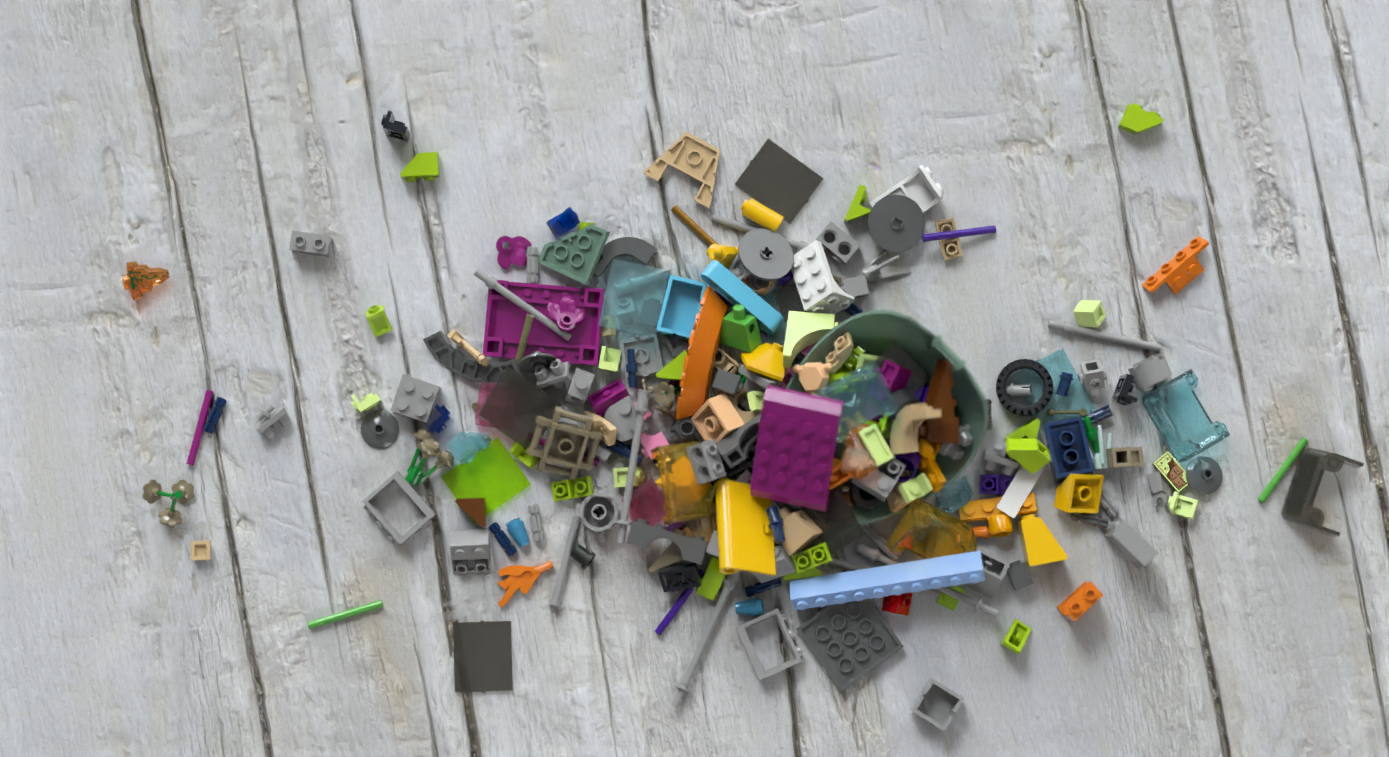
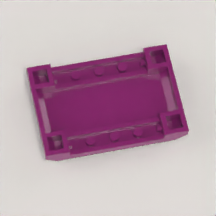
[483,280,604,366]
[750,385,844,512]

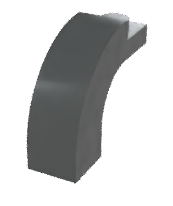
[593,237,657,279]

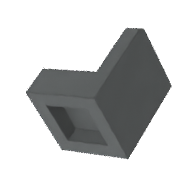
[663,334,689,359]

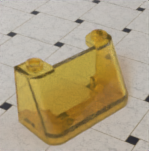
[651,441,715,525]
[887,498,977,559]

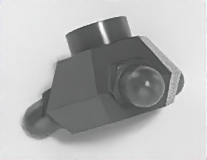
[667,415,704,445]

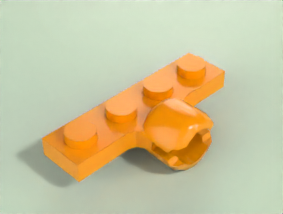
[917,434,946,492]
[958,492,1037,537]

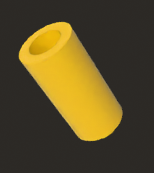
[740,198,784,232]

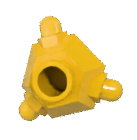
[706,243,738,268]

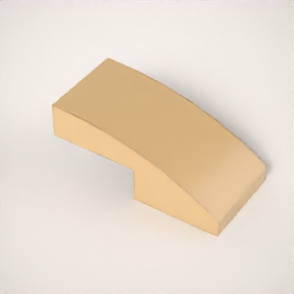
[582,411,617,446]

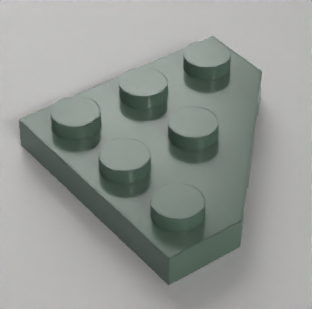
[538,224,610,285]

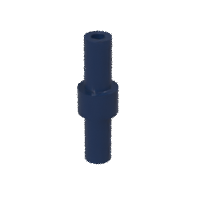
[626,349,638,388]

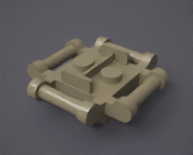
[526,406,603,480]

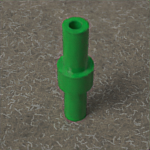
[1082,416,1100,453]

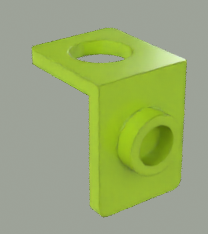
[878,413,893,439]

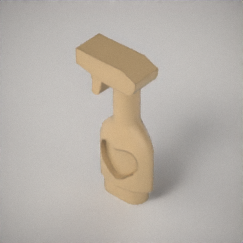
[447,329,489,366]

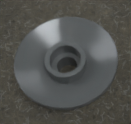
[519,351,557,373]
[361,410,399,448]
[1186,456,1223,495]

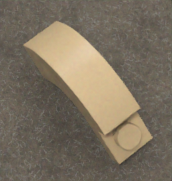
[890,403,942,454]

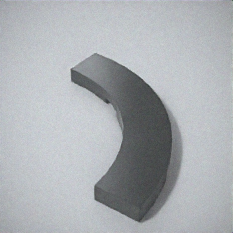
[423,331,524,383]

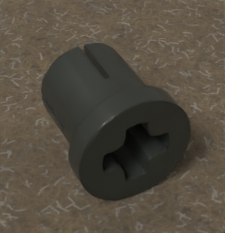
[570,544,596,570]

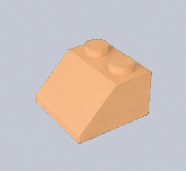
[691,393,744,443]

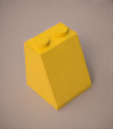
[1017,514,1068,567]

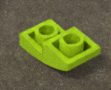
[551,476,594,502]
[792,542,832,574]
[696,555,726,601]

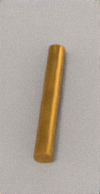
[671,205,718,246]

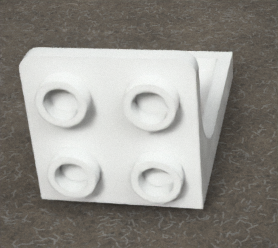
[869,165,944,229]
[791,240,855,315]

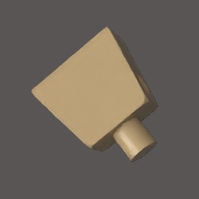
[779,506,823,556]

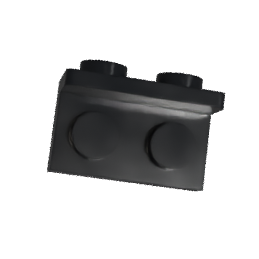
[381,110,410,142]
[1112,374,1138,406]
[658,563,703,593]

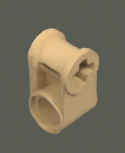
[713,348,740,374]

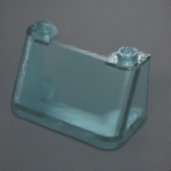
[812,360,898,444]
[1142,369,1230,463]

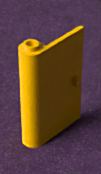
[715,478,776,576]

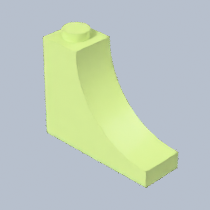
[783,311,838,368]

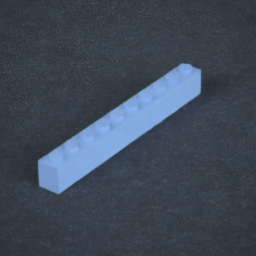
[789,551,985,610]

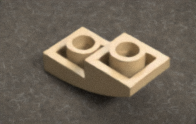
[934,217,963,260]
[825,331,853,374]

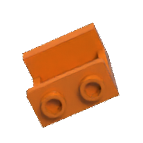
[1057,581,1103,621]

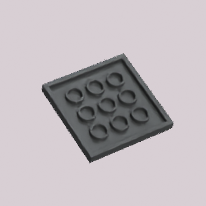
[796,599,904,692]

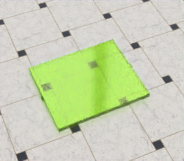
[442,437,531,524]

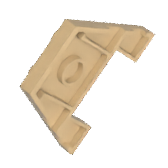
[643,132,720,209]

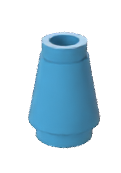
[506,517,530,547]
[735,598,764,617]

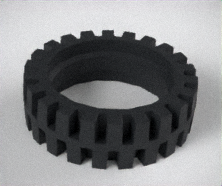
[996,359,1053,416]

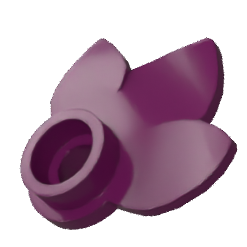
[496,236,531,270]
[547,295,585,332]

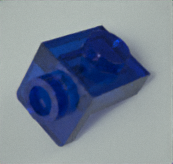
[546,207,580,239]
[428,404,451,434]

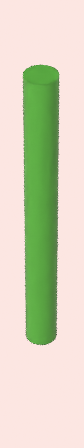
[1258,437,1309,503]
[307,600,383,629]

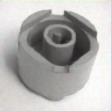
[1128,353,1172,392]
[580,493,619,532]

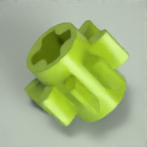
[845,346,866,371]

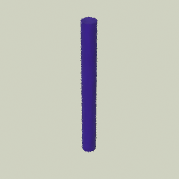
[922,225,996,242]
[655,569,704,636]

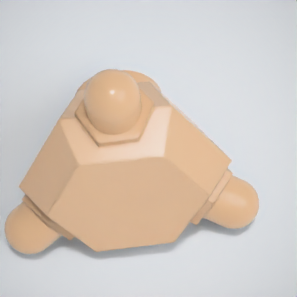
[793,362,833,396]

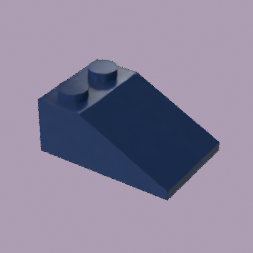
[1044,417,1095,484]

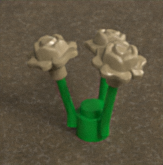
[405,429,454,486]

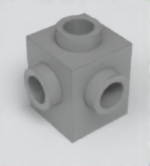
[1078,359,1107,392]

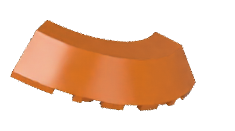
[676,287,728,420]

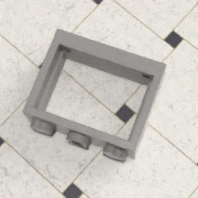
[363,471,436,545]
[1104,520,1158,568]
[735,608,803,680]

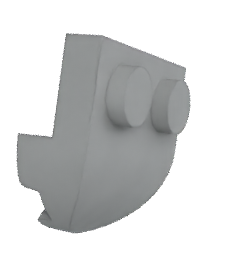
[604,395,649,441]

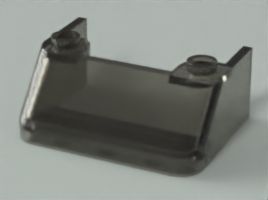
[1281,448,1364,537]

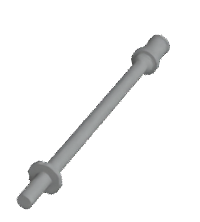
[615,389,650,543]
[855,542,999,617]
[672,570,742,708]

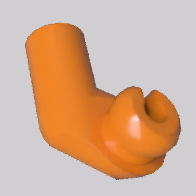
[963,526,991,545]

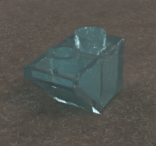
[445,432,492,465]
[934,476,974,513]

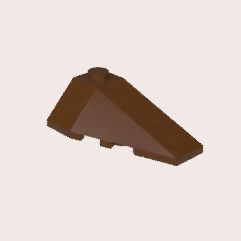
[918,359,959,444]

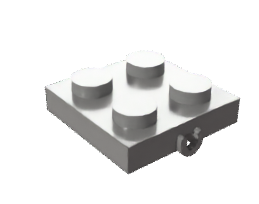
[619,333,663,379]

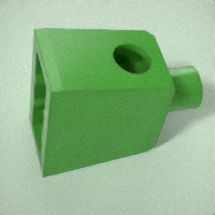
[721,305,762,353]

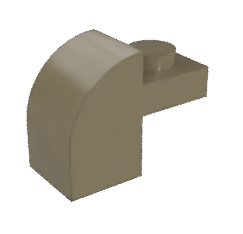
[1106,447,1144,469]

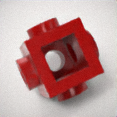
[881,592,913,616]

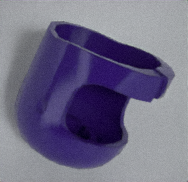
[893,452,921,483]

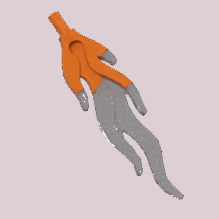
[423,560,554,630]

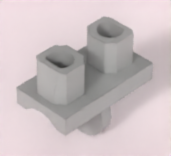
[535,359,571,389]
[255,404,291,439]
[939,424,973,460]
[984,442,1019,476]

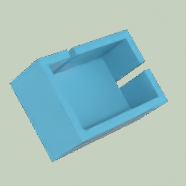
[656,275,707,341]

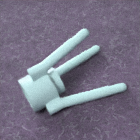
[1088,425,1112,469]

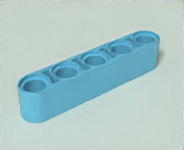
[701,260,784,335]

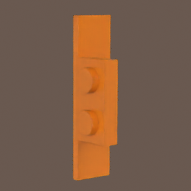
[1141,236,1209,295]

